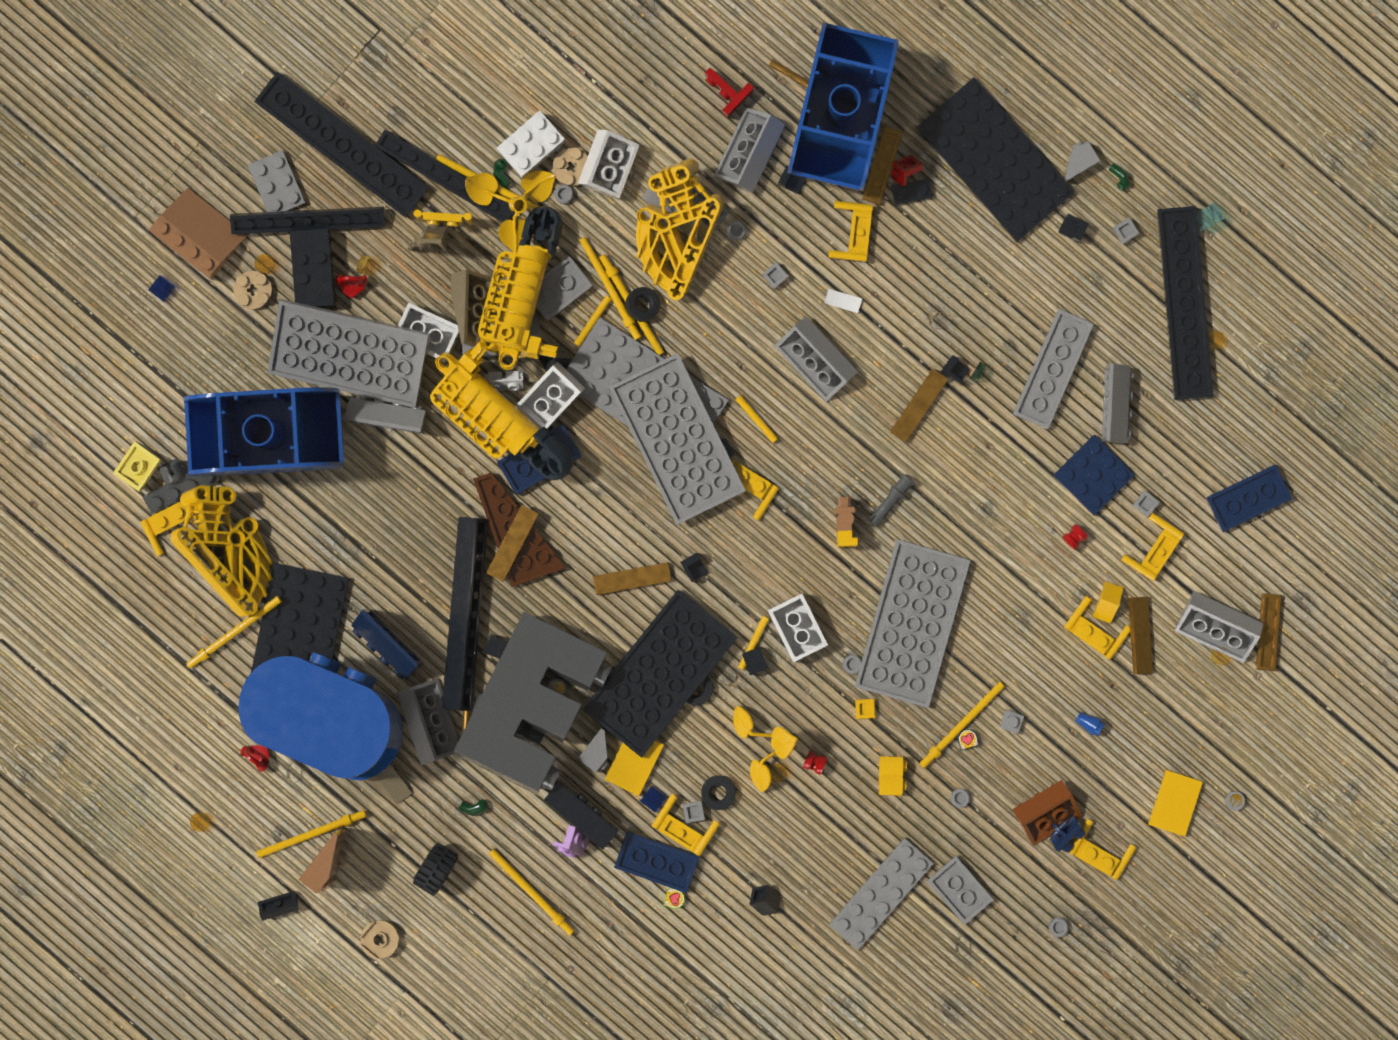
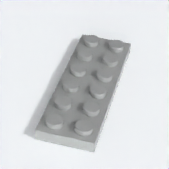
[1013,309,1094,430]
[829,838,934,950]

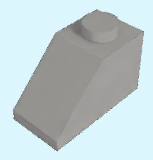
[1064,141,1100,182]
[577,728,608,773]

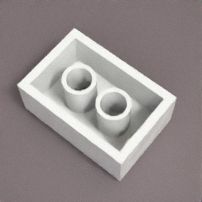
[496,110,566,179]
[578,129,639,198]
[398,303,460,363]
[516,362,586,429]
[767,593,828,662]

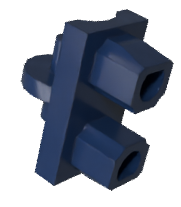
[1050,815,1086,853]

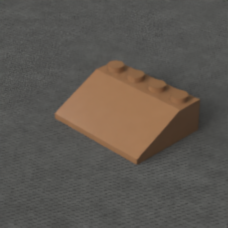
[149,188,248,280]
[298,827,346,894]

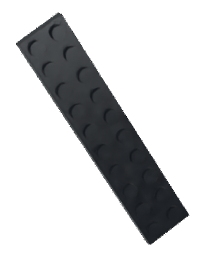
[254,71,429,218]
[1157,206,1213,400]

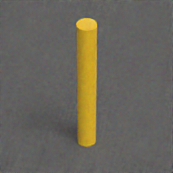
[574,295,612,347]
[735,395,778,443]
[738,616,769,671]

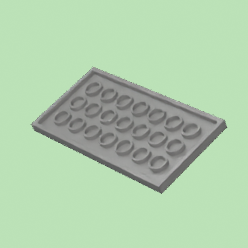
[268,299,430,408]
[566,318,729,427]
[609,353,746,525]
[854,539,971,708]

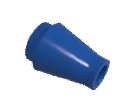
[1075,712,1105,736]

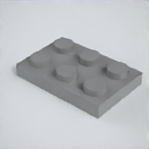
[248,150,306,212]
[536,256,593,321]
[926,855,993,925]

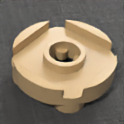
[553,148,588,187]
[233,271,273,310]
[361,920,400,959]

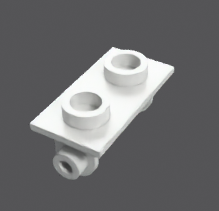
[484,371,524,391]

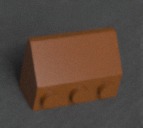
[1012,780,1082,846]

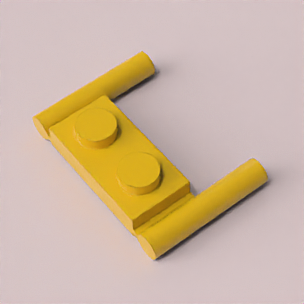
[828,201,873,262]
[414,210,474,227]
[730,458,779,521]
[140,501,196,557]
[1121,512,1184,581]
[1064,596,1130,661]
[651,793,720,857]
[1069,819,1137,881]

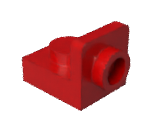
[892,155,923,187]

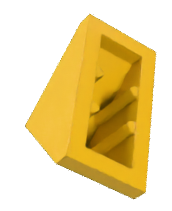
[1092,581,1123,624]

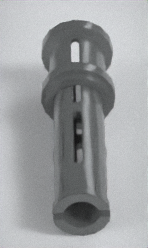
[868,474,915,527]

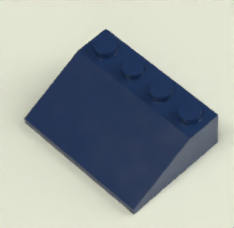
[351,609,423,680]

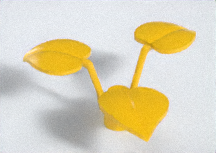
[465,171,556,253]
[733,705,798,793]

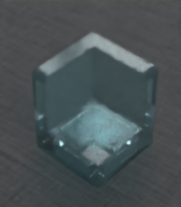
[1197,202,1224,232]

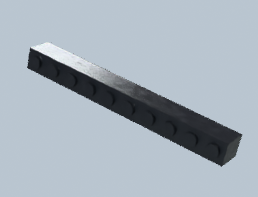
[442,517,489,711]

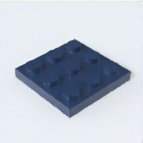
[1053,435,1134,516]

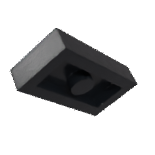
[891,178,933,205]
[258,891,299,921]

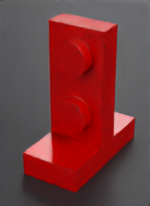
[705,68,754,118]

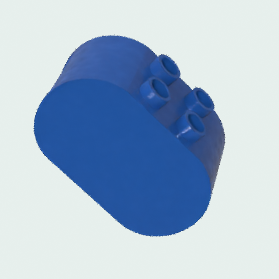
[787,21,899,191]
[183,387,344,476]
[238,652,403,780]

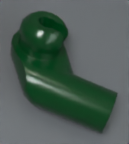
[493,158,511,188]
[1109,163,1130,191]
[459,799,488,816]

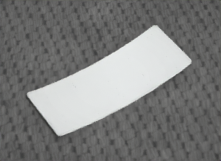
[824,289,862,313]

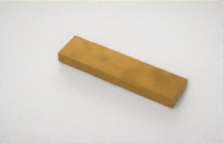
[862,126,903,205]
[890,369,948,443]
[486,505,539,582]
[593,562,671,595]
[1256,593,1282,671]
[1128,596,1153,674]

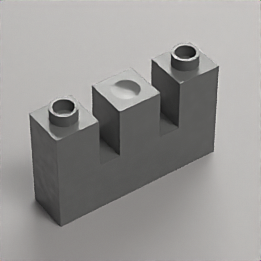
[454,612,612,795]

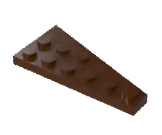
[473,472,566,587]

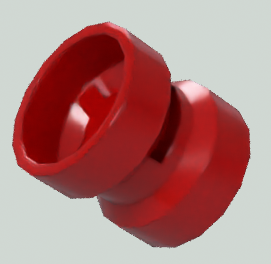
[1061,524,1088,551]
[802,751,827,775]

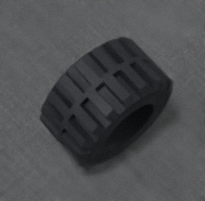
[413,842,458,896]

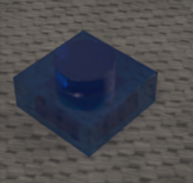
[148,275,176,302]
[640,786,667,812]

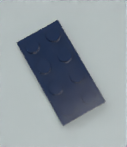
[497,423,582,495]
[1205,464,1292,532]
[614,831,699,893]

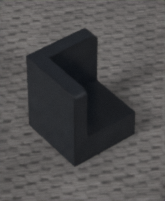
[778,165,806,194]
[1058,214,1089,243]
[538,345,572,372]
[940,355,969,385]
[680,553,708,582]
[483,634,508,659]
[742,647,768,675]
[749,885,781,916]

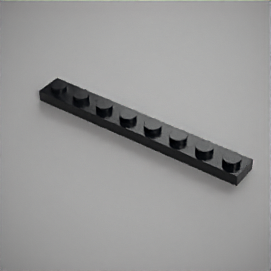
[375,129,514,223]
[230,206,385,234]

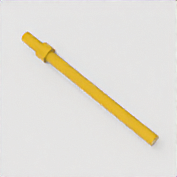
[436,154,539,211]
[579,237,641,340]
[599,254,664,355]
[186,596,282,669]
[919,681,1005,769]
[256,810,367,858]
[489,849,575,936]

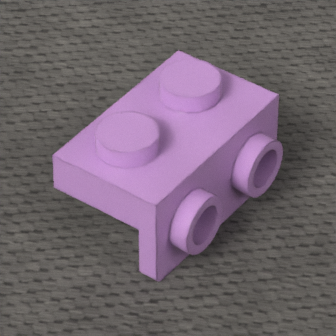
[552,825,589,858]

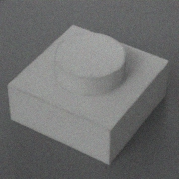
[1112,218,1139,244]
[762,262,789,289]
[1132,490,1160,517]
[999,710,1024,734]
[683,801,705,823]

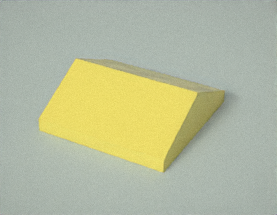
[113,441,162,492]

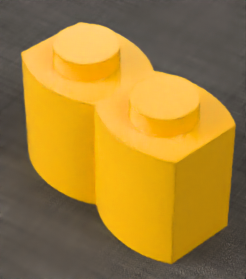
[878,755,907,796]

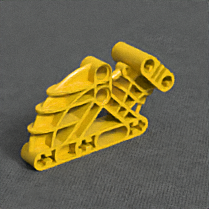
[636,159,724,300]
[170,485,273,617]

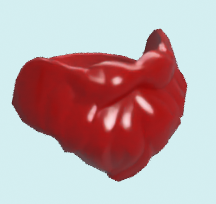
[335,274,368,298]
[240,745,270,772]

